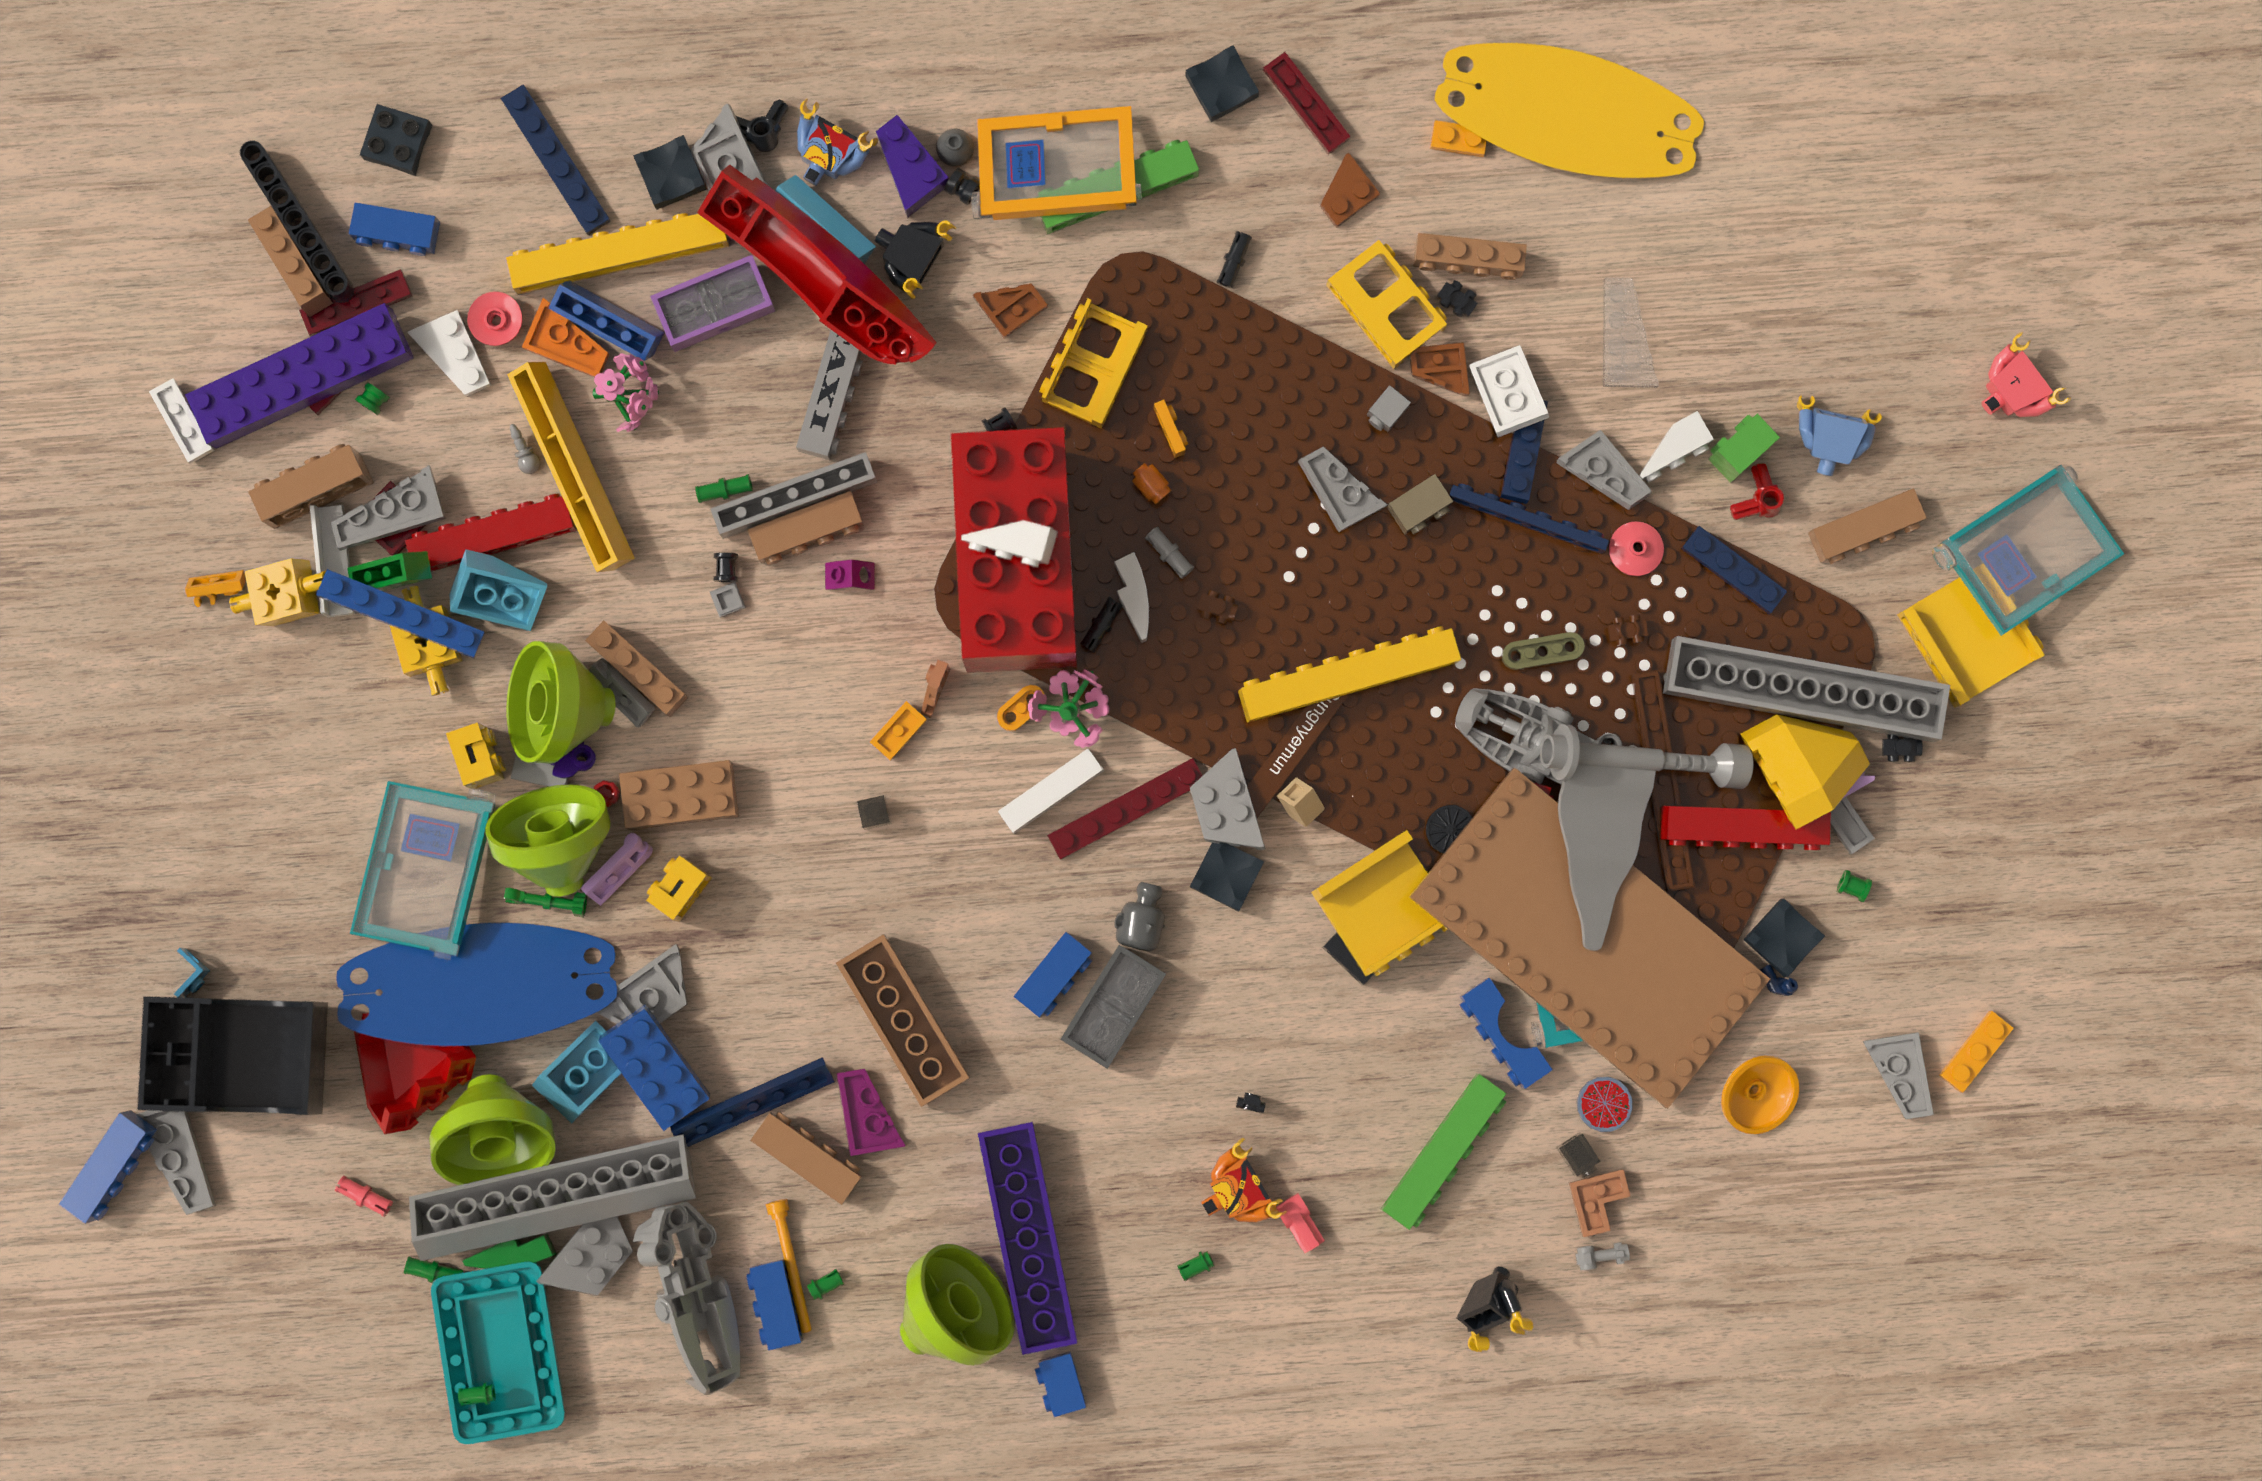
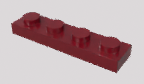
[1263,52,1351,155]
[299,269,413,336]

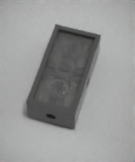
[1060,945,1166,1069]

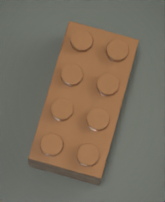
[248,444,374,529]
[619,760,739,830]

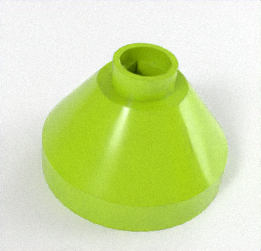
[506,641,616,764]
[485,785,611,896]
[429,1074,556,1185]
[900,1244,1015,1365]

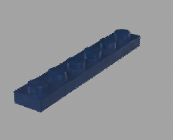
[500,84,611,235]
[1449,484,1609,554]
[670,1057,835,1147]

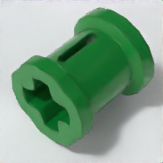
[1836,869,1872,903]

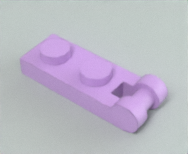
[581,833,653,906]

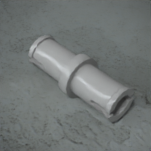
[1145,527,1194,579]

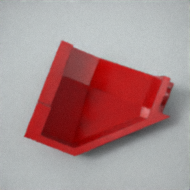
[354,1013,477,1135]

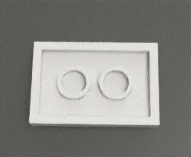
[1469,345,1549,437]

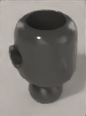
[1114,882,1165,952]

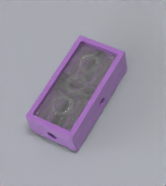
[650,255,775,352]

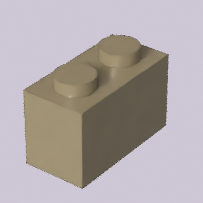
[1387,474,1453,535]

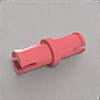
[335,1175,393,1217]

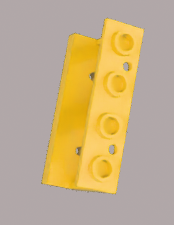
[1326,240,1447,369]
[1039,298,1148,429]

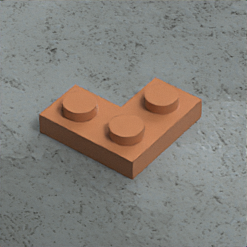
[1569,1169,1631,1237]

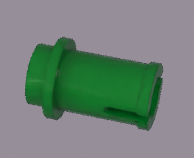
[1177,1251,1215,1281]
[807,1269,844,1300]
[458,1382,496,1407]

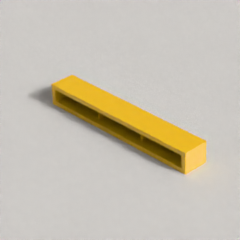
[506,213,730,294]
[507,362,635,572]
[1238,626,1461,723]

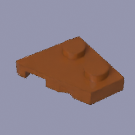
[1320,153,1380,228]
[973,283,1048,338]
[1409,342,1470,396]

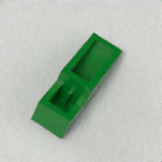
[462,1234,557,1268]

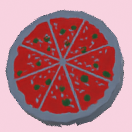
[1576,1077,1633,1132]

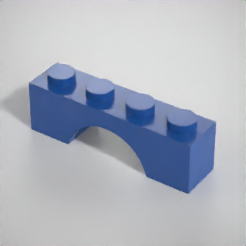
[1459,978,1552,1089]

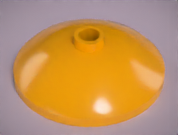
[1721,1055,1799,1134]

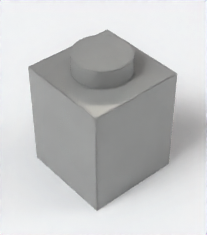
[1367,385,1411,432]

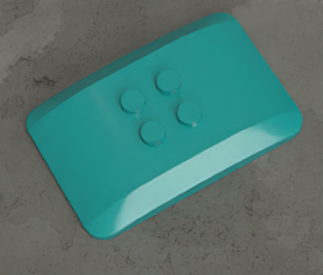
[431,1262,565,1444]

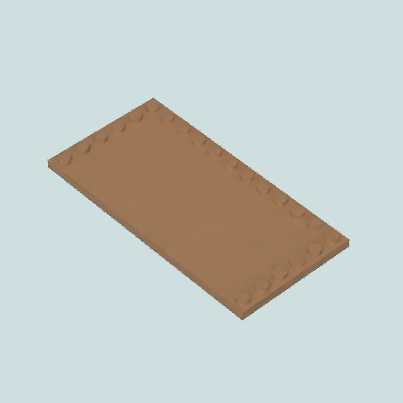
[1409,768,1770,1109]

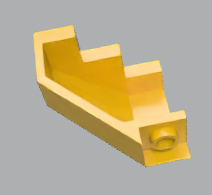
[1741,714,1870,829]

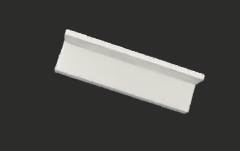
[310,505,355,617]
[998,749,1104,834]

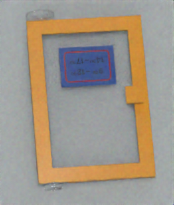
[971,106,1142,220]

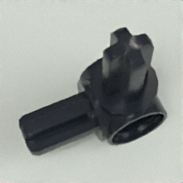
[735,99,789,152]

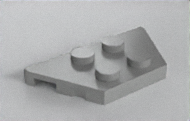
[690,104,767,191]
[1190,748,1265,850]
[596,944,688,1024]
[536,1216,633,1296]

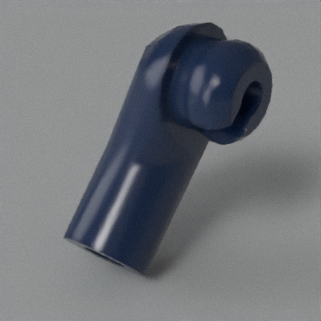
[1759,964,1798,996]

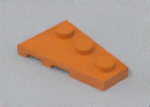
[522,298,609,378]

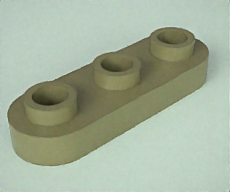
[1502,632,1585,670]

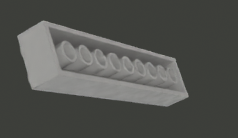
[1663,636,1950,742]
[409,1135,696,1261]

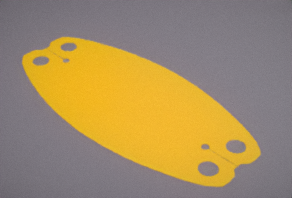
[1434,43,1704,178]

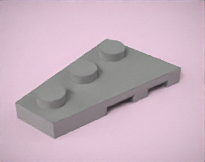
[1557,430,1652,510]
[1298,447,1387,532]
[1863,1032,1934,1119]

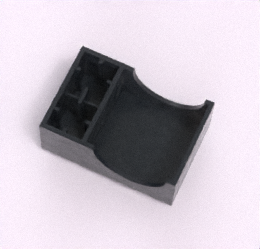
[137,996,328,1115]

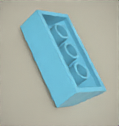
[775,175,876,264]

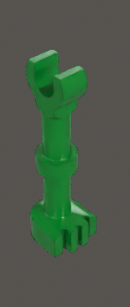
[504,888,587,918]

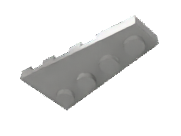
[331,465,446,551]
[137,1110,216,1215]

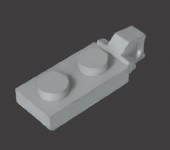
[589,658,655,728]

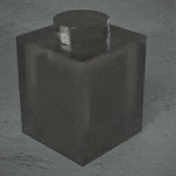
[857,795,891,830]
[1556,1133,1601,1178]

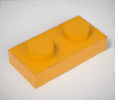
[1430,120,1486,157]
[1154,400,1188,458]
[870,701,927,761]

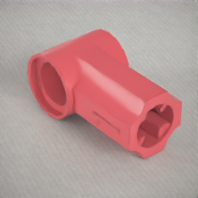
[1276,1193,1325,1253]

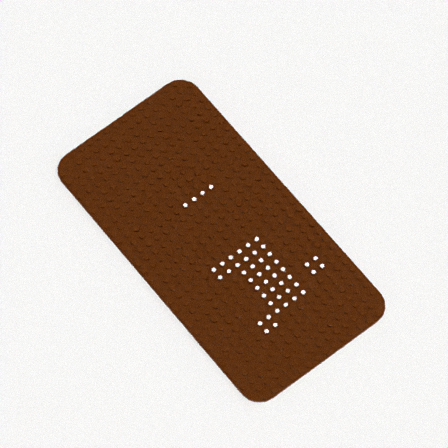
[934,251,1876,948]

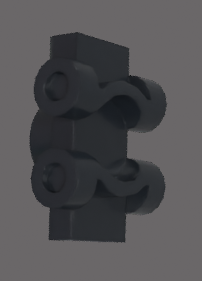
[1437,280,1478,318]
[1882,734,1923,762]
[1236,1092,1266,1113]

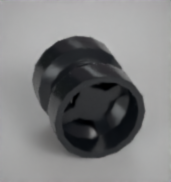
[944,168,980,205]

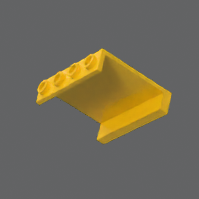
[1897,564,2045,708]
[1311,830,1448,976]

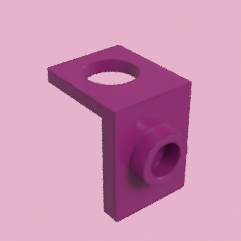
[825,559,875,590]

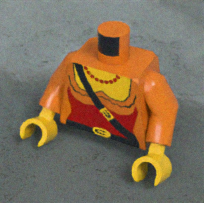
[1201,1138,1287,1222]

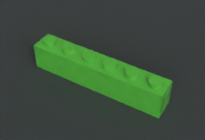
[1037,140,1199,235]
[1380,1074,1506,1230]

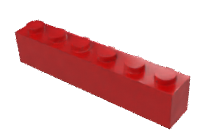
[405,493,577,572]
[1660,806,1831,850]

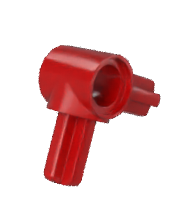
[1730,463,1784,520]

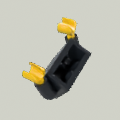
[875,220,956,299]
[1456,1266,1533,1352]

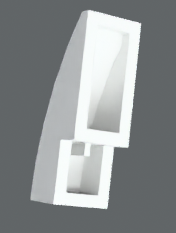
[1114,552,1149,643]

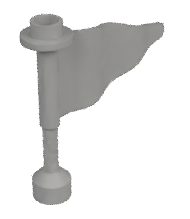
[1540,724,1753,951]

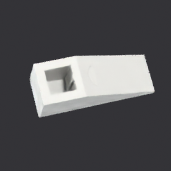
[1639,411,1714,483]
[961,521,1057,567]

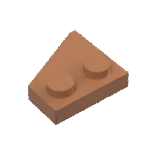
[921,660,951,718]

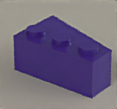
[876,115,949,218]

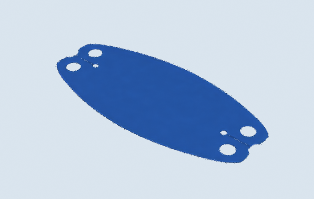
[336,923,617,1046]

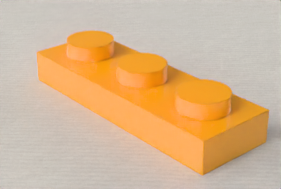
[1939,1011,2014,1093]

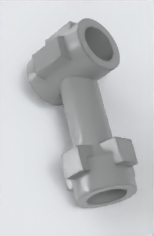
[1575,1242,1630,1270]

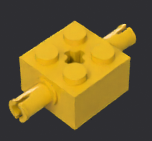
[229,558,326,626]
[389,586,463,696]

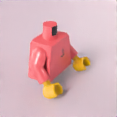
[1981,332,2071,417]

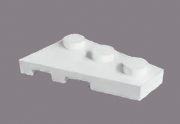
[407,310,491,397]

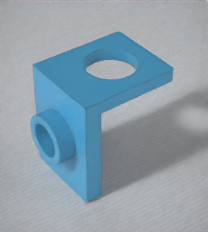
[174,948,210,998]

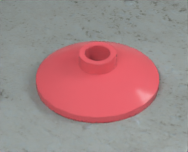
[467,292,523,346]
[1609,522,1664,576]

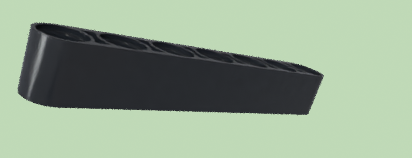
[240,140,354,303]

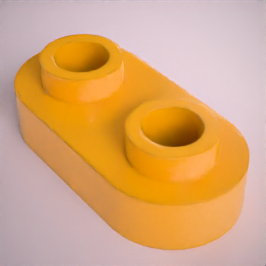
[997,685,1044,731]

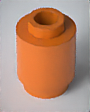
[1132,463,1172,504]

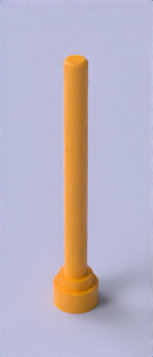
[765,1199,812,1333]

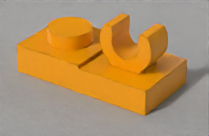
[185,570,246,607]

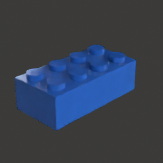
[598,1004,710,1131]

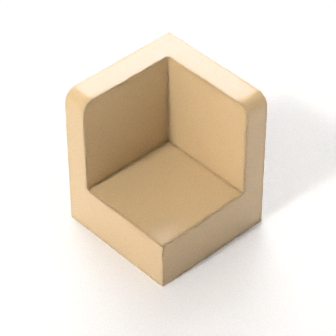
[1277,778,1325,827]

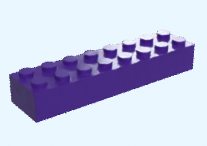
[185,303,414,449]
[978,1121,1078,1355]

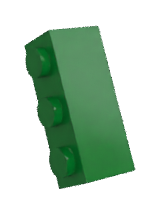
[347,551,432,591]

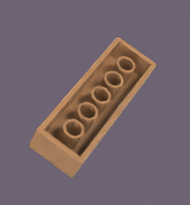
[836,934,970,1107]

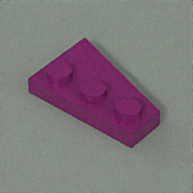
[836,1069,905,1156]

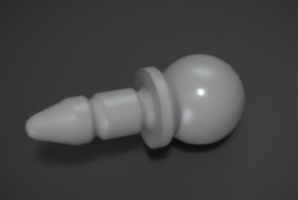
[510,424,540,474]

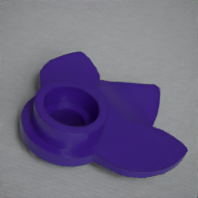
[551,741,596,779]

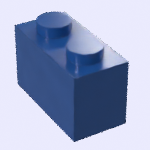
[1035,1351,1086,1417]

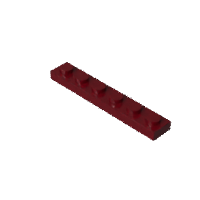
[1047,758,1202,860]

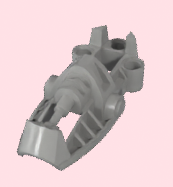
[1455,688,1622,786]
[633,1202,740,1395]

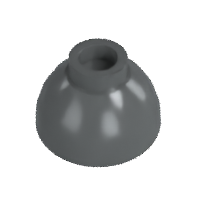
[936,128,974,166]

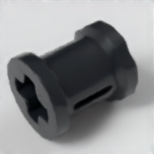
[981,407,1017,431]
[713,553,738,583]

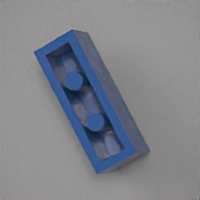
[349,202,440,256]
[1013,932,1092,1018]
[746,1259,803,1351]

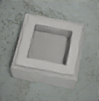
[710,582,746,618]

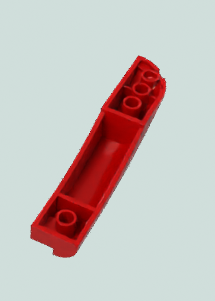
[697,165,937,365]

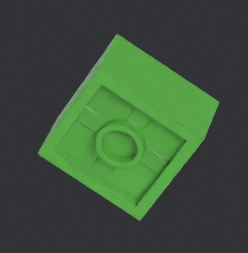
[1708,413,1780,483]

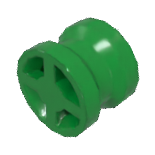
[355,382,390,416]

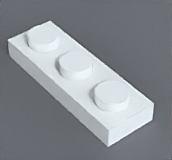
[149,378,215,464]

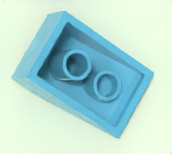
[449,549,547,631]
[532,1021,621,1124]

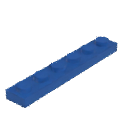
[316,569,485,658]

